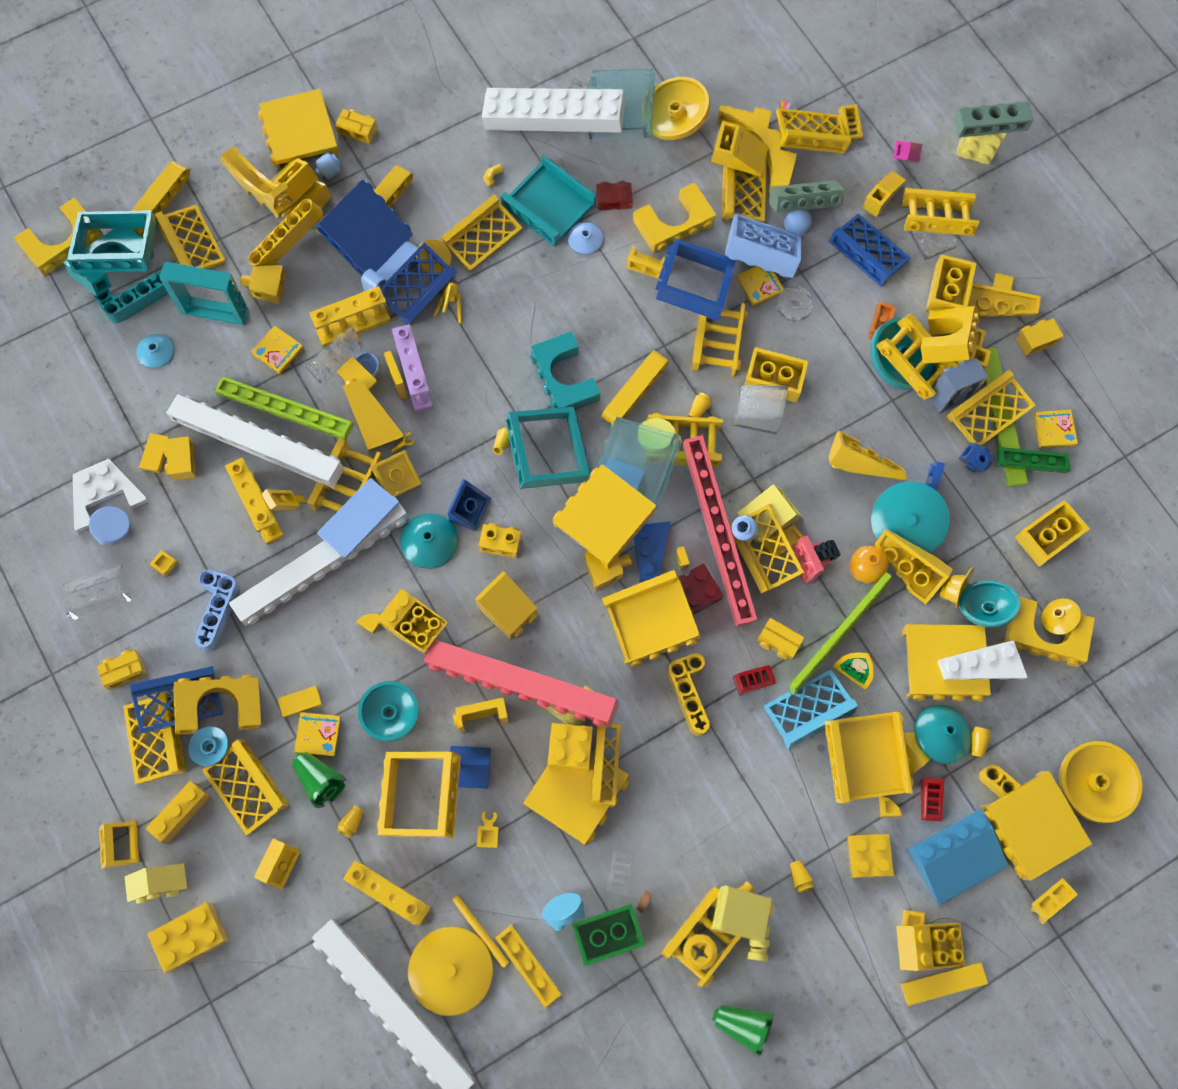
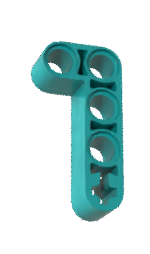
[94,272,168,323]

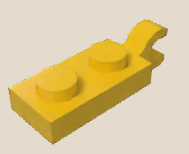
[262,490,307,510]

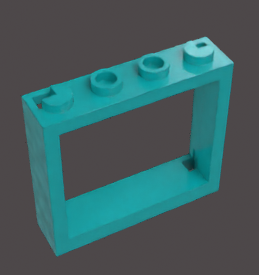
[67,211,157,273]
[159,261,250,326]
[505,406,591,489]

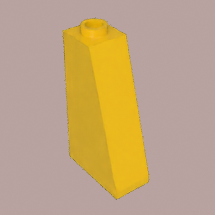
[343,378,404,451]

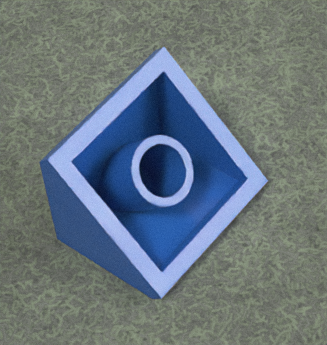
[447,479,491,531]
[450,746,491,789]

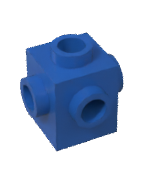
[959,443,994,473]

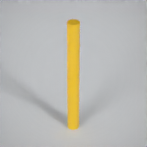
[452,895,509,968]

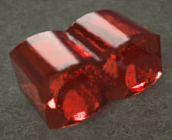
[596,181,633,211]

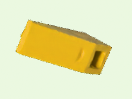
[862,171,906,217]

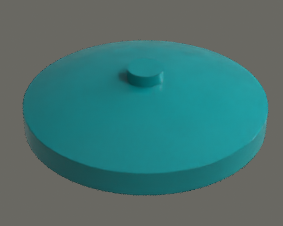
[870,317,937,390]
[871,482,950,553]

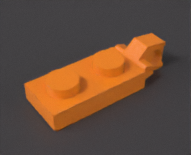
[869,302,896,348]

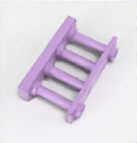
[392,324,433,413]

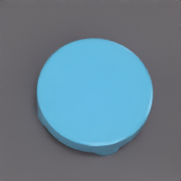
[542,892,584,931]

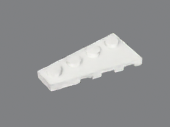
[938,640,1028,680]

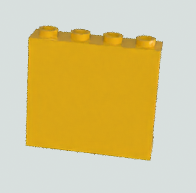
[258,89,340,171]
[553,464,656,569]
[602,570,701,667]
[902,624,991,702]
[824,712,914,804]
[523,750,630,846]
[981,771,1092,881]

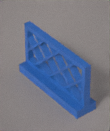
[829,213,911,287]
[380,242,457,325]
[129,666,223,734]

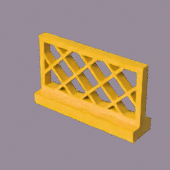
[776,108,851,154]
[721,160,766,223]
[441,194,523,272]
[155,204,226,269]
[947,369,1036,446]
[729,504,805,594]
[123,692,187,785]
[202,739,290,836]

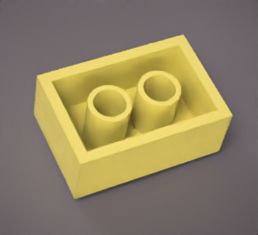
[956,133,1006,164]

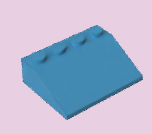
[906,809,1008,905]

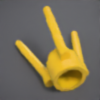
[433,283,462,324]

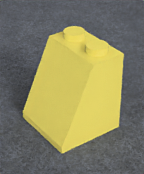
[737,484,803,543]
[711,886,774,942]

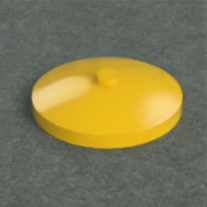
[642,77,710,140]
[1059,741,1142,823]
[408,927,493,1016]

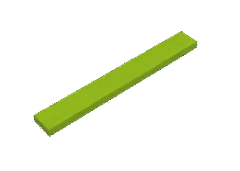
[984,348,1028,487]
[214,376,354,441]
[789,572,892,695]

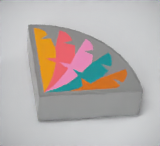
[779,98,796,117]

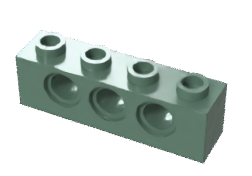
[954,101,1034,138]
[769,180,845,213]

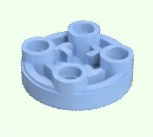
[89,506,130,545]

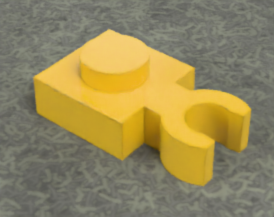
[477,811,499,849]

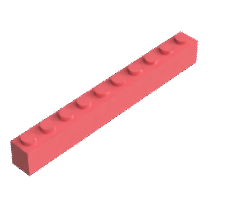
[682,435,757,627]
[423,640,619,728]

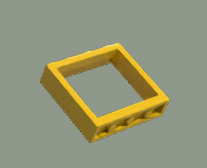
[377,752,461,838]

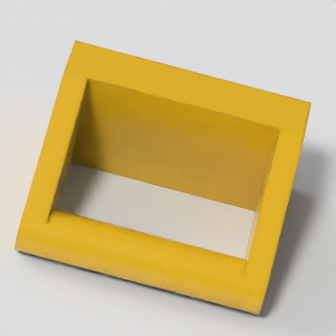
[99,821,139,869]

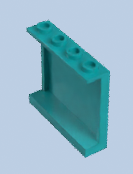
[501,155,596,246]

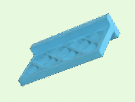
[764,669,858,750]

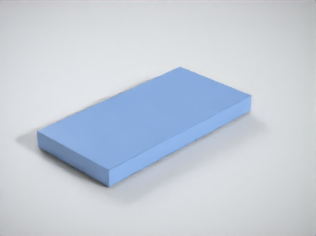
[317,478,399,559]

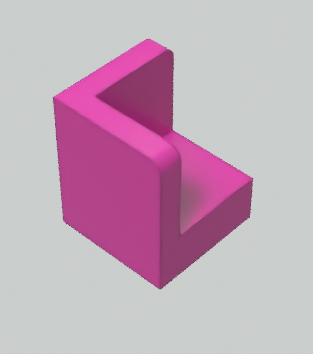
[893,140,922,162]

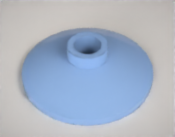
[568,222,603,254]

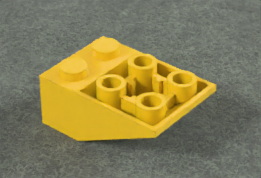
[711,121,769,176]
[270,158,319,203]
[377,588,448,654]
[896,923,965,971]

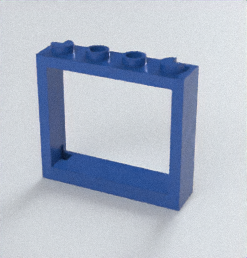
[655,238,736,321]

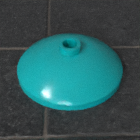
[400,513,458,569]
[959,580,1020,627]
[358,681,419,742]
[914,705,971,764]

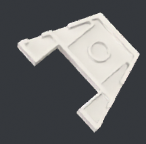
[73,459,148,533]

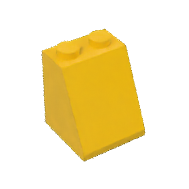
[475,571,538,640]

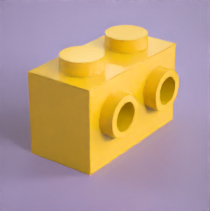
[478,523,522,558]

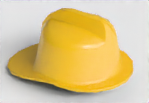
[940,567,974,609]

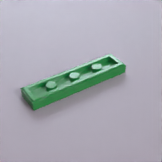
[996,447,1070,473]

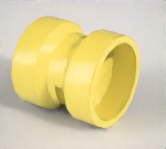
[747,939,770,962]

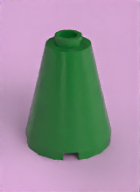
[292,752,347,808]
[712,1005,774,1057]

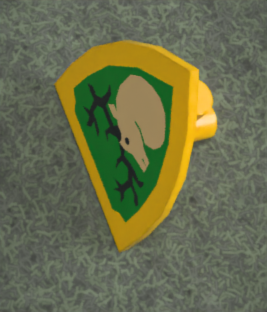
[833,652,874,690]

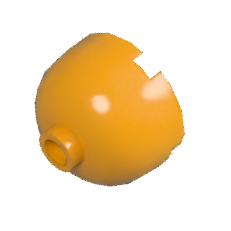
[849,545,889,585]

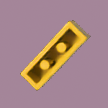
[146,781,211,844]

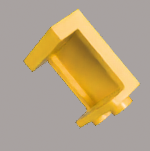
[453,697,509,734]

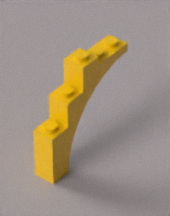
[717,105,797,195]
[220,146,292,219]

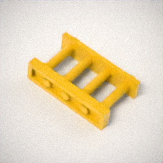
[901,188,979,236]
[309,286,391,348]
[691,297,748,377]
[876,313,958,400]
[645,413,723,468]
[307,438,383,511]
[225,457,285,545]
[343,861,431,926]
[661,886,740,988]

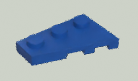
[634,522,670,582]

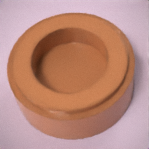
[636,891,652,913]

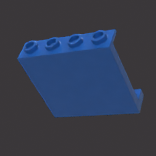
[314,179,413,277]

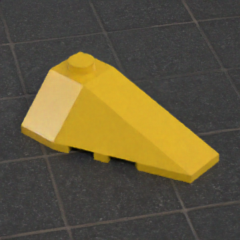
[829,430,907,480]
[875,529,953,604]

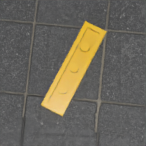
[495,925,562,1008]
[901,962,988,1006]

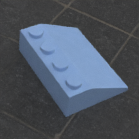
[725,213,801,278]

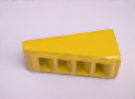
[838,104,863,140]

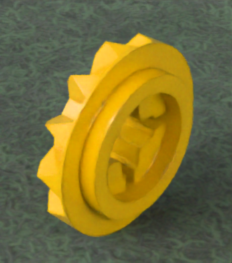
[683,934,717,970]

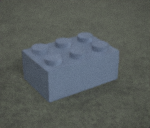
[930,358,988,414]

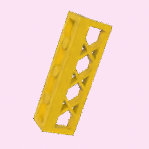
[590,724,621,806]

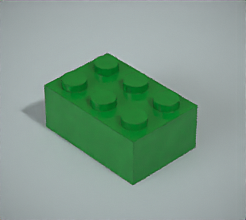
[571,904,645,966]

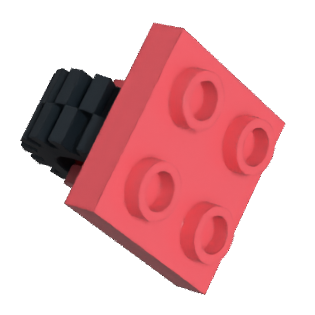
[790,535,841,585]

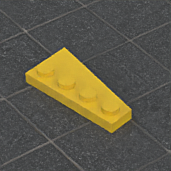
[968,283,1041,318]

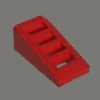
[733,665,776,696]
[920,778,944,822]

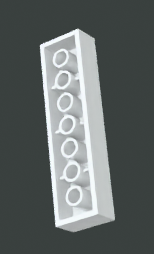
[482,88,626,132]

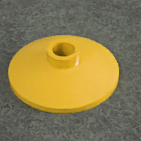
[1041,598,1081,635]

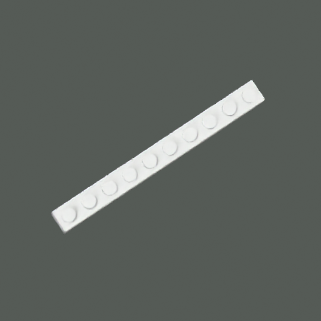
[166,394,344,489]
[229,495,409,626]
[312,919,475,1089]

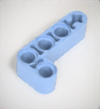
[361,241,418,296]
[195,570,240,652]

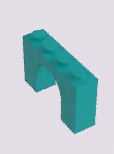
[64,228,155,297]
[529,331,600,410]

